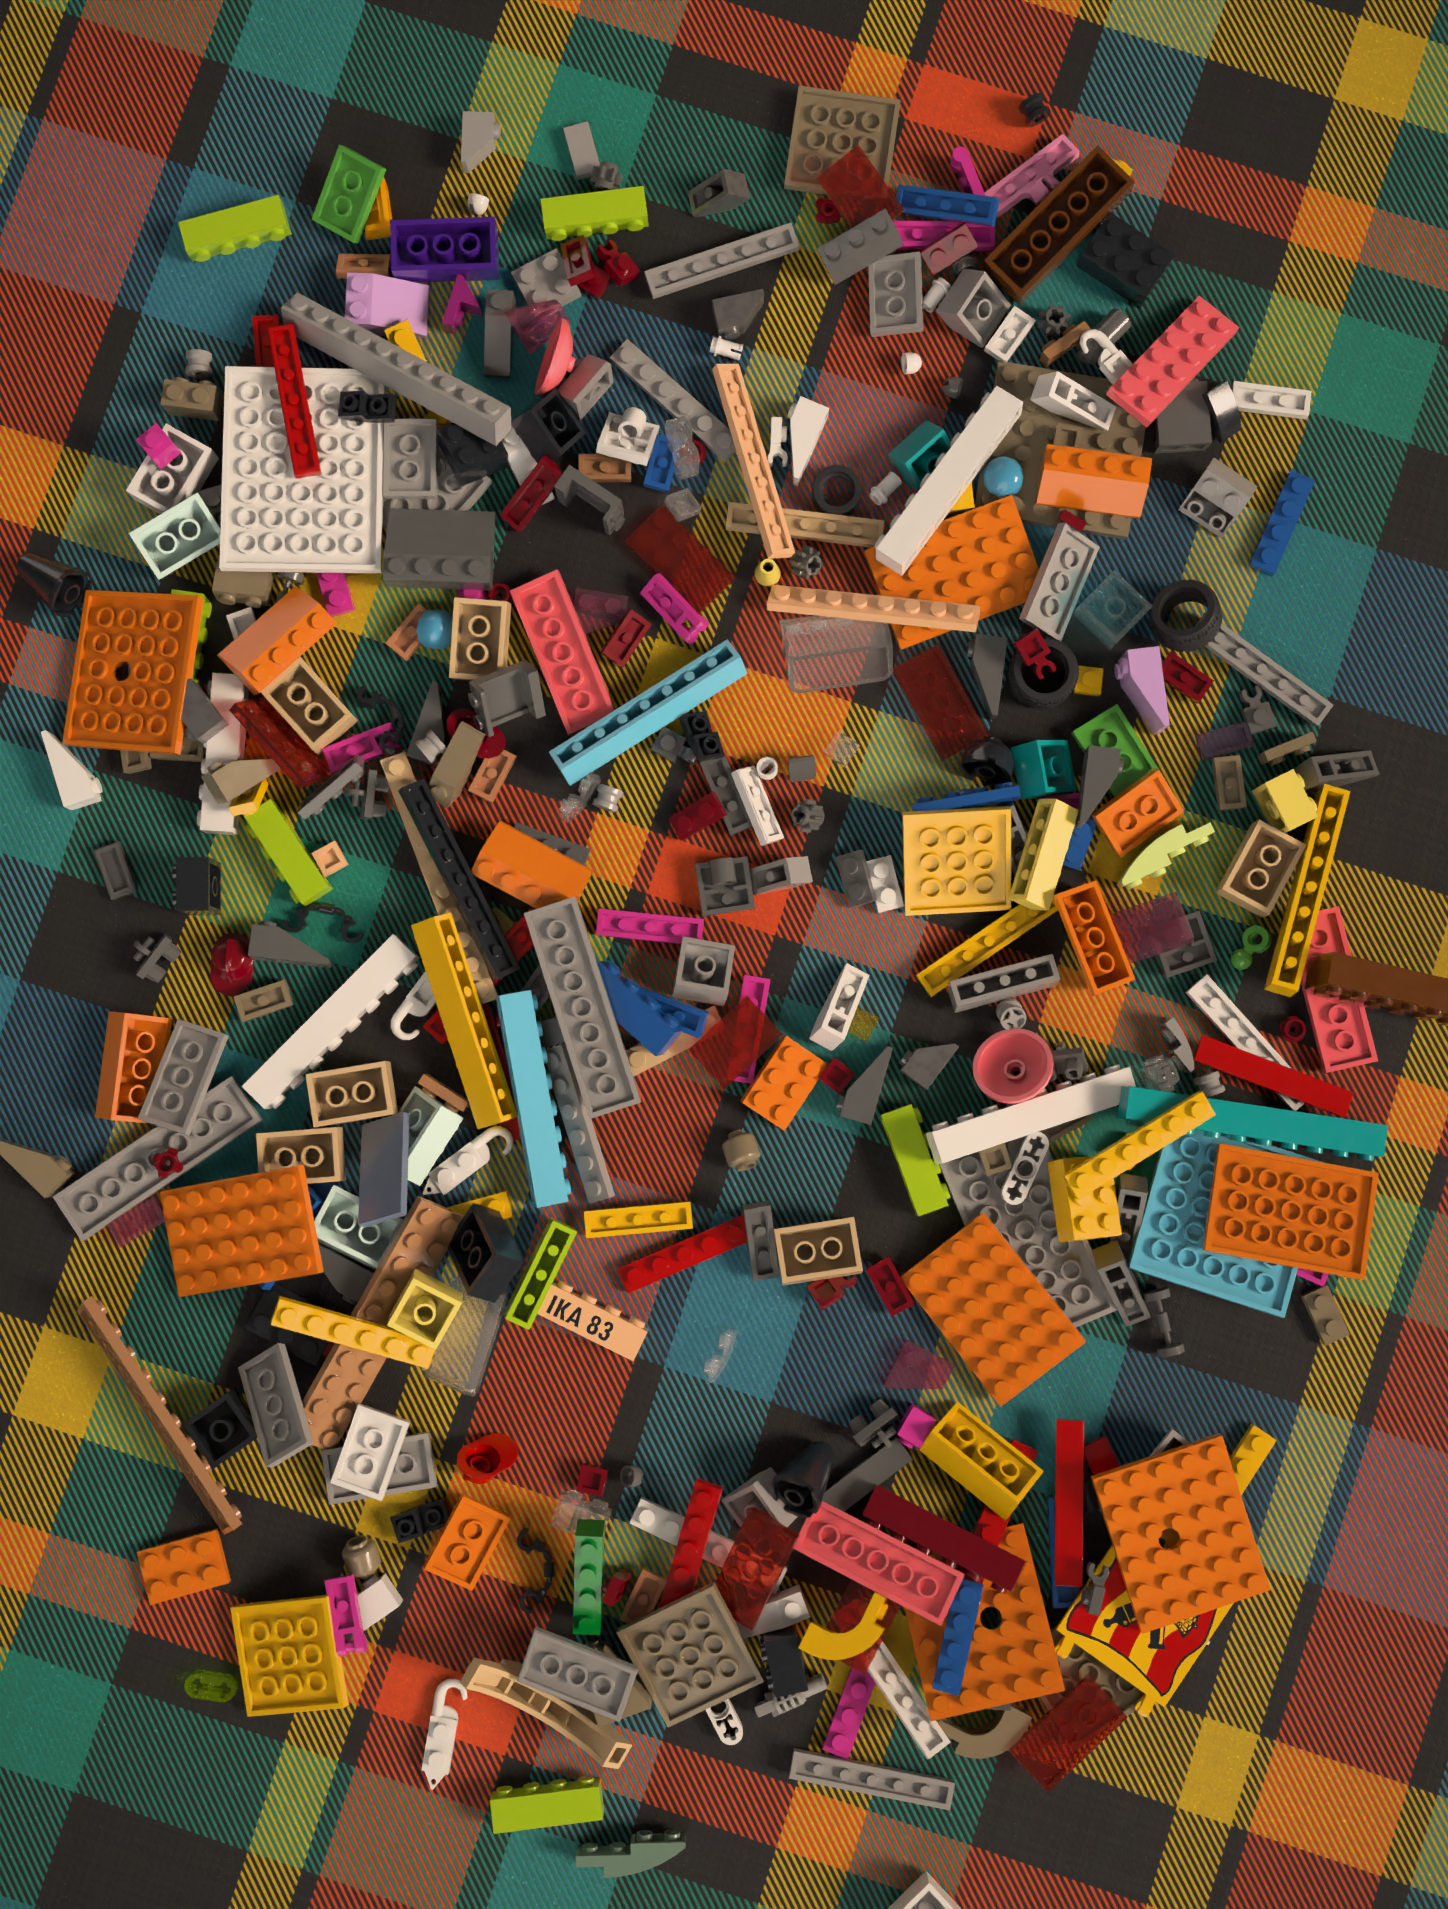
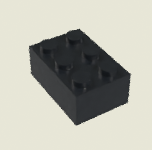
[1076,212,1175,308]
[447,1203,524,1303]

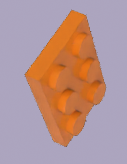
[1091,768,1184,858]
[740,1035,828,1131]
[423,1493,511,1591]
[137,1528,231,1605]

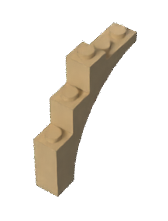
[460,1658,632,1769]

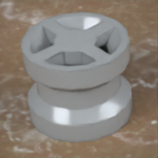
[185,349,212,379]
[415,730,447,763]
[592,784,623,813]
[996,998,1027,1030]
[1193,1070,1226,1098]

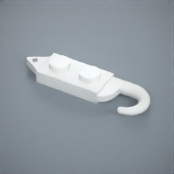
[1080,329,1133,384]
[391,971,436,1040]
[423,1126,513,1195]
[421,1679,467,1790]

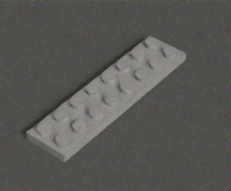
[524,897,642,1119]
[53,1076,263,1241]

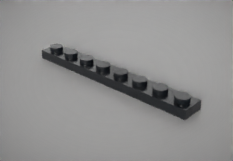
[398,779,520,982]

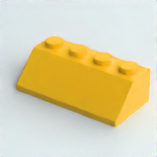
[919,1401,1044,1521]

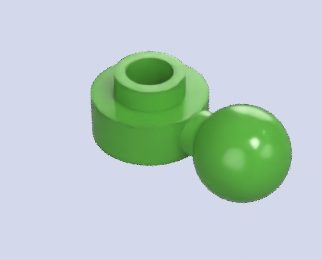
[1231,925,1272,970]

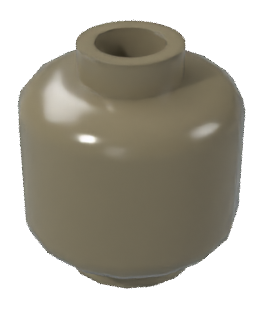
[722,1130,761,1172]
[342,1535,381,1579]

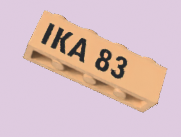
[538,1280,648,1361]

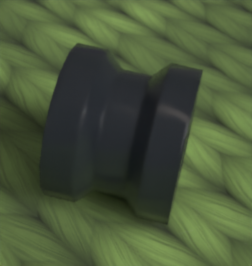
[1018,93,1051,127]

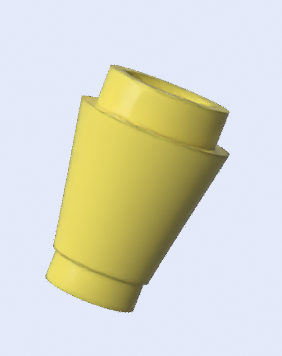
[755,559,781,586]

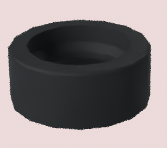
[812,465,862,516]

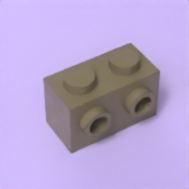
[160,377,224,421]
[212,561,274,608]

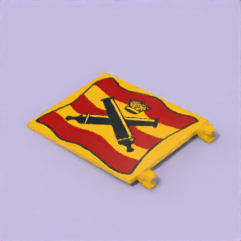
[1055,1528,1233,1717]

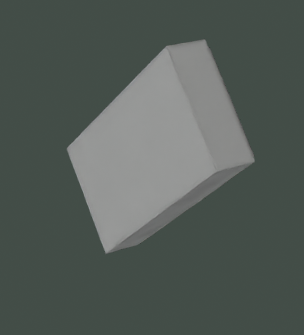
[563,121,600,180]

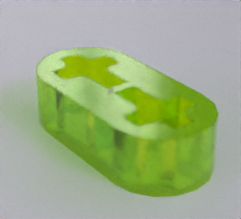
[184,1670,238,1702]

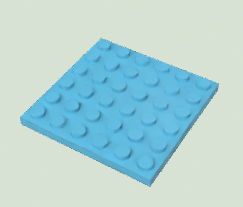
[1128,1130,1325,1318]

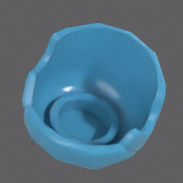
[983,456,1024,498]
[417,609,453,649]

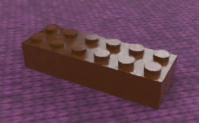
[983,145,1135,306]
[1305,952,1448,1026]

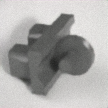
[345,770,389,820]
[133,933,181,983]
[1049,1042,1088,1082]
[849,1399,900,1448]

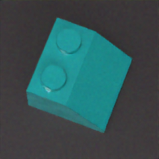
[888,420,951,493]
[1011,740,1077,799]

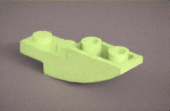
[1117,822,1215,890]

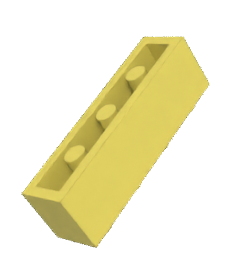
[1009,799,1079,911]

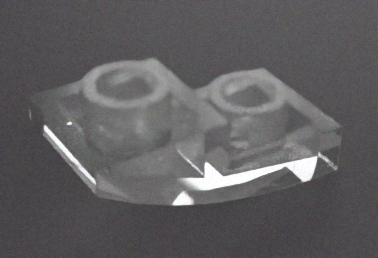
[559,772,601,823]
[703,1327,737,1383]

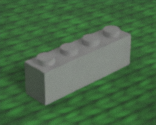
[947,954,1060,1013]

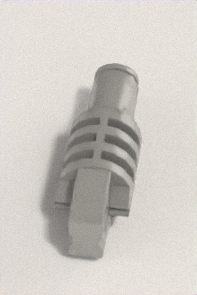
[754,1673,828,1717]

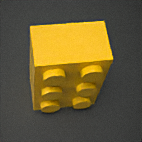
[1047,1156,1122,1243]

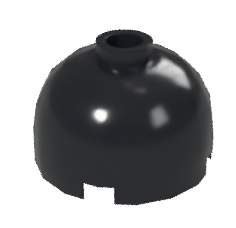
[960,737,1014,786]

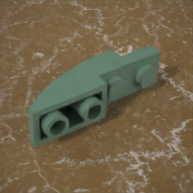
[576,1829,686,1878]

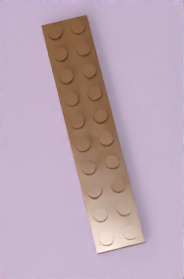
[302,1196,464,1450]
[77,1296,242,1535]

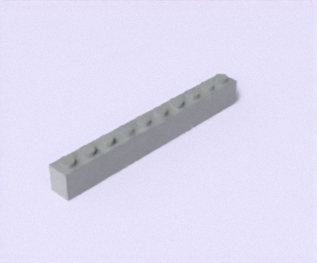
[281,292,512,446]

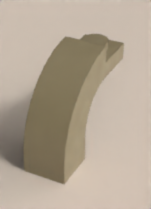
[936,1703,1032,1759]

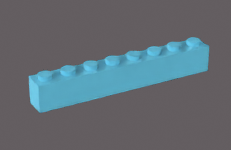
[549,639,747,786]
[495,990,571,1208]

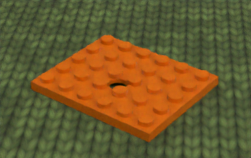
[62,590,204,755]
[1091,1433,1270,1634]
[904,1523,1065,1721]

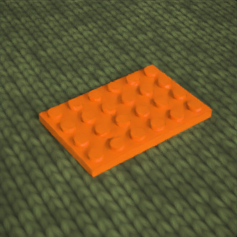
[864,495,1039,650]
[1202,1143,1379,1280]
[160,1164,324,1297]
[900,1212,1086,1407]

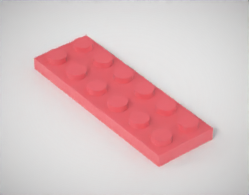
[1106,296,1240,428]
[510,570,615,736]
[1301,906,1378,1073]
[793,1501,965,1626]

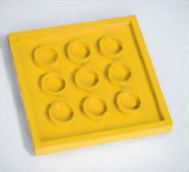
[902,806,1011,916]
[230,1595,349,1717]

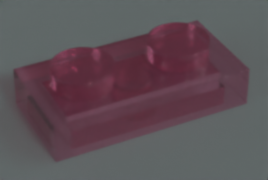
[107,1197,167,1248]

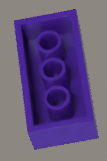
[390,217,499,283]

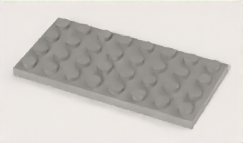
[939,1131,1117,1327]

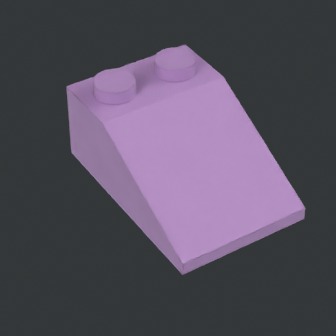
[345,273,430,338]
[1115,646,1170,735]

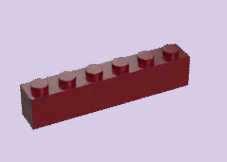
[862,1485,1027,1594]

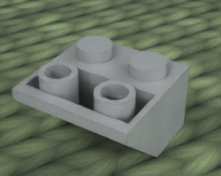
[1178,458,1258,538]

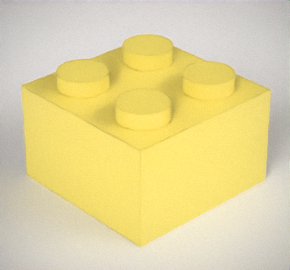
[1252,769,1318,833]
[387,1269,463,1350]

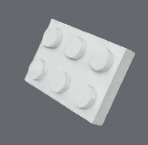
[330,1404,411,1501]

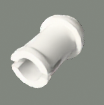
[922,277,951,313]
[709,335,744,361]
[869,472,902,505]

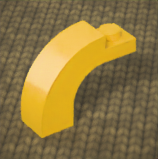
[798,1592,889,1660]

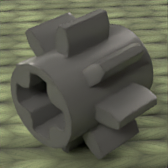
[590,161,623,192]
[1037,303,1071,339]
[789,545,822,580]
[792,799,824,833]

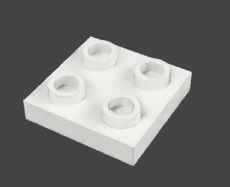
[596,407,660,466]

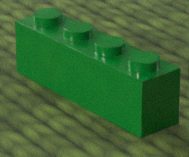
[573,1519,605,1635]

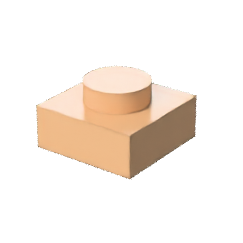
[311,841,349,877]

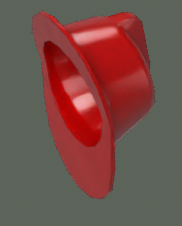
[457,1433,518,1484]

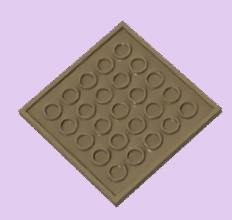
[974,361,1146,540]

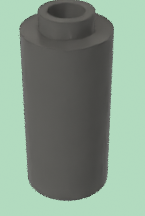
[1076,308,1131,365]

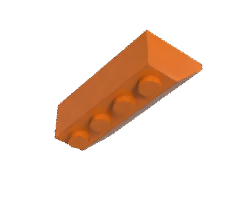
[1036,444,1152,519]
[218,586,337,695]
[471,821,594,909]
[1053,880,1135,996]
[95,1011,172,1123]

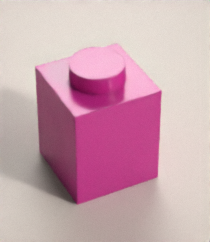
[136,423,181,469]
[896,1403,937,1449]

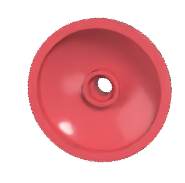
[535,318,576,396]
[973,1028,1054,1104]

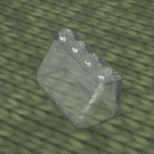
[779,615,893,693]
[422,1274,511,1397]

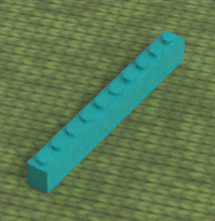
[1117,1086,1388,1161]

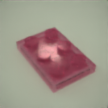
[1110,892,1194,964]

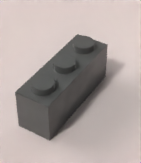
[817,208,903,285]

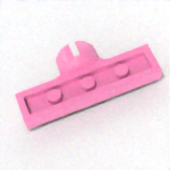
[985,134,1079,217]

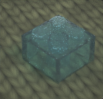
[1073,570,1152,650]

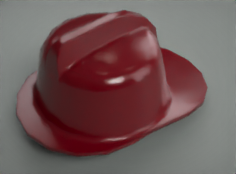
[447,709,505,759]
[210,933,254,996]

